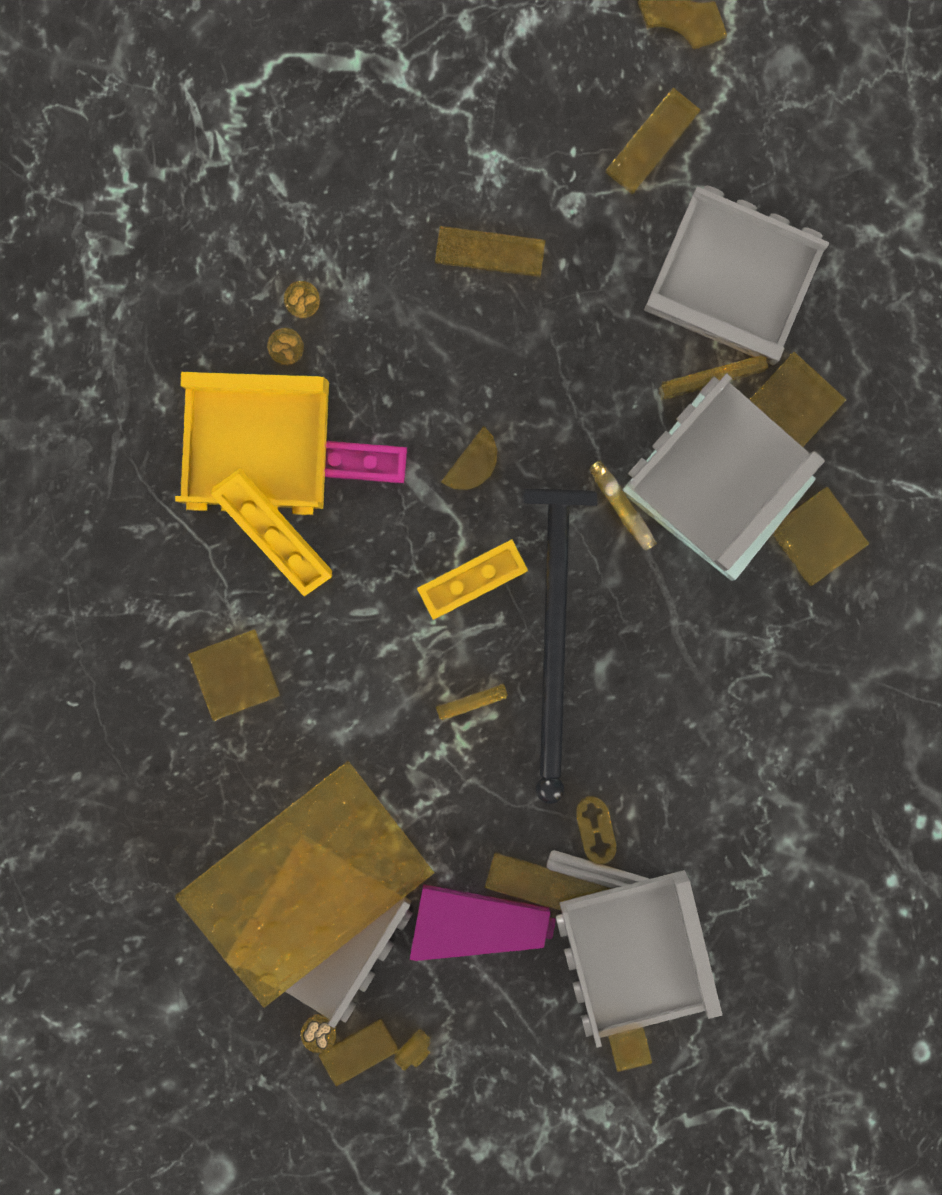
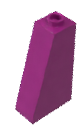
[410,884,556,961]

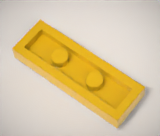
[417,539,528,620]

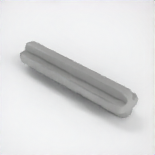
[547,850,649,888]

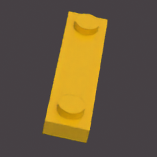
[211,468,332,597]

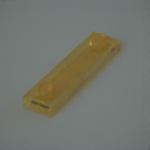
[484,852,613,910]

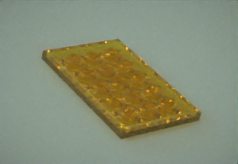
[175,761,434,1008]

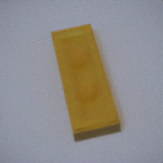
[605,88,701,194]
[435,226,545,277]
[658,355,768,401]

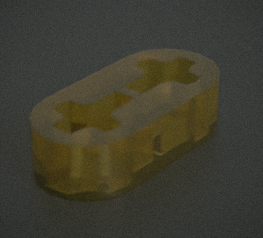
[576,796,616,864]

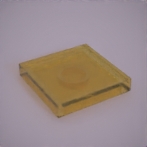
[750,352,846,447]
[772,487,869,586]
[188,629,281,721]

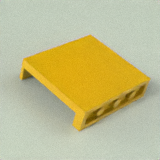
[175,372,329,515]

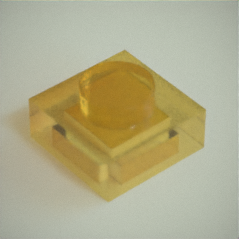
[608,1027,652,1072]
[394,1029,430,1071]

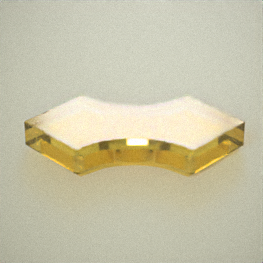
[637,0,727,50]
[590,460,657,551]

